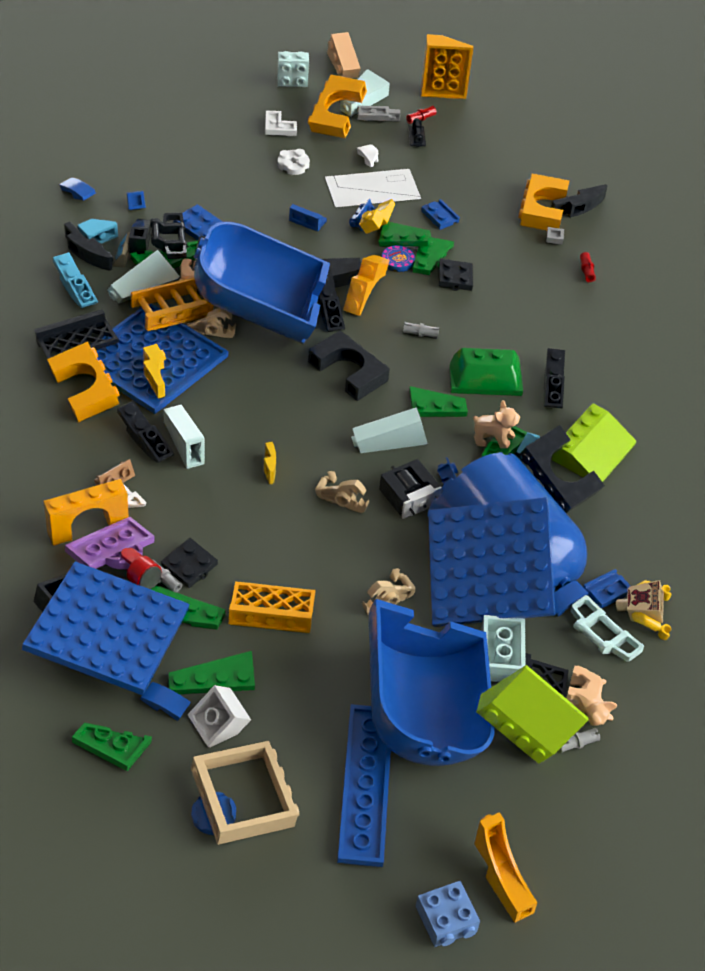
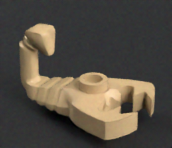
[184,308,236,338]
[315,471,369,513]
[363,568,415,615]

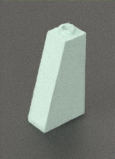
[340,70,390,117]
[108,250,180,304]
[164,405,205,469]
[351,408,428,453]

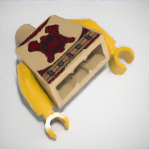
[616,580,672,640]

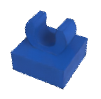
[126,190,146,210]

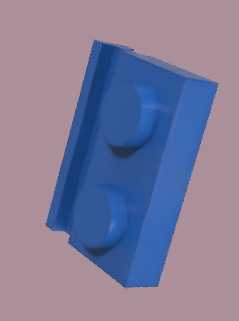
[421,199,460,230]
[583,569,631,609]

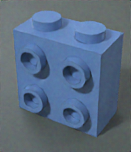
[416,881,480,947]

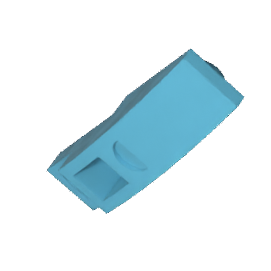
[53,252,98,308]

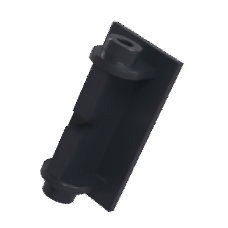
[409,118,426,147]

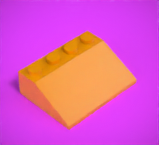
[421,34,473,99]

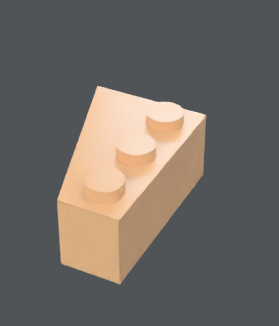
[327,32,361,78]

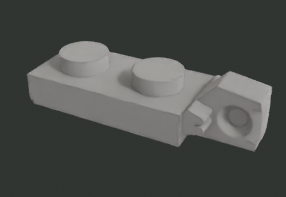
[358,106,400,121]

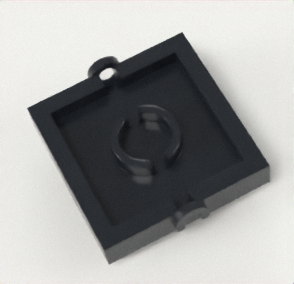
[438,259,473,291]
[161,538,218,588]

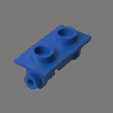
[349,199,375,231]
[437,457,459,484]

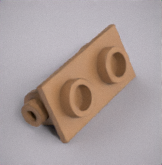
[94,459,135,485]

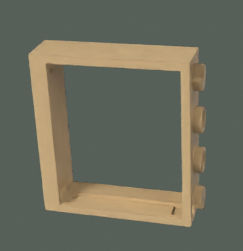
[191,741,299,845]

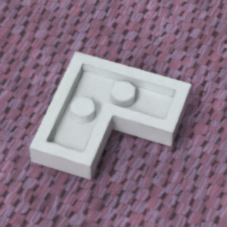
[265,111,297,136]

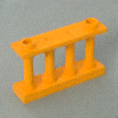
[131,277,213,331]

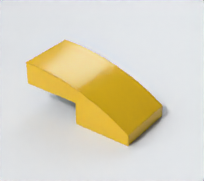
[264,441,276,484]

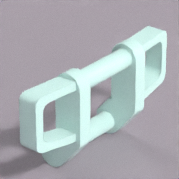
[571,595,644,662]

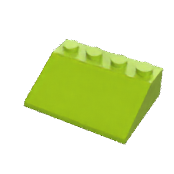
[551,403,637,482]
[476,665,588,764]

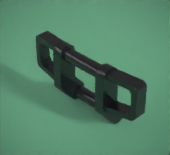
[150,213,188,259]

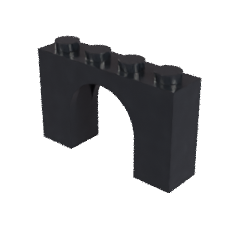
[308,330,390,401]
[520,425,605,514]

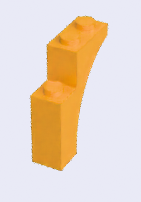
[343,255,389,316]
[474,812,538,923]

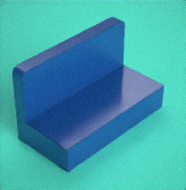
[289,204,327,232]

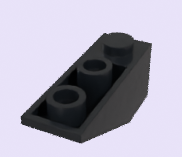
[129,219,152,254]

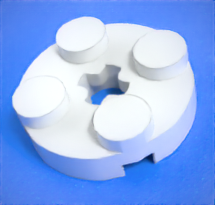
[278,149,310,175]

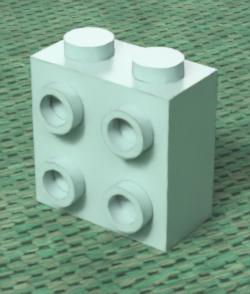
[277,51,309,87]

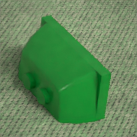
[449,348,523,396]

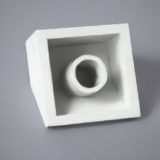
[188,685,251,747]

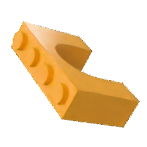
[308,75,367,138]
[518,173,569,231]
[47,342,120,422]
[44,479,129,546]

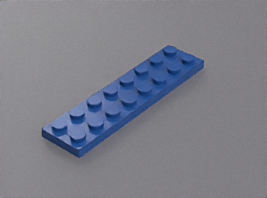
[337,704,391,867]

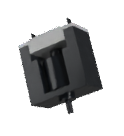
[379,459,442,519]

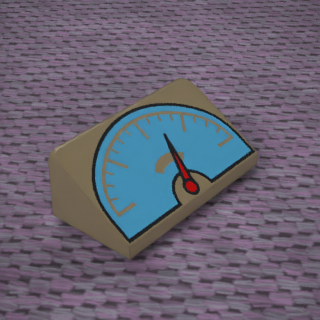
[113,232,130,267]

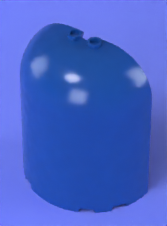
[194,222,330,344]
[427,452,587,591]
[368,599,495,766]

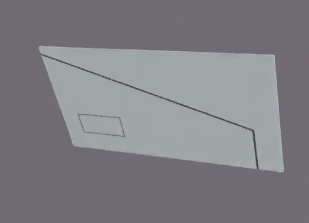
[325,169,421,207]

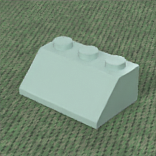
[481,615,525,682]

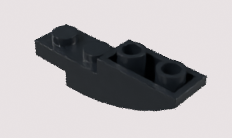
[551,184,607,218]
[64,221,113,271]
[318,267,345,332]
[544,348,565,409]
[117,401,174,463]

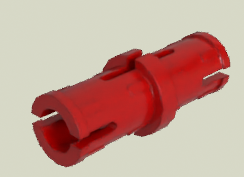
[406,106,437,124]
[580,252,596,282]

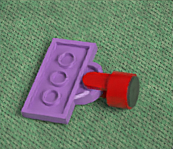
[65,517,162,589]

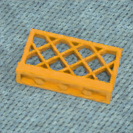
[228,581,315,633]

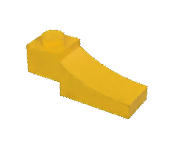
[359,199,395,234]
[143,344,166,399]

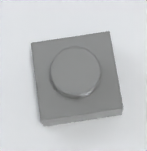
[546,227,564,245]

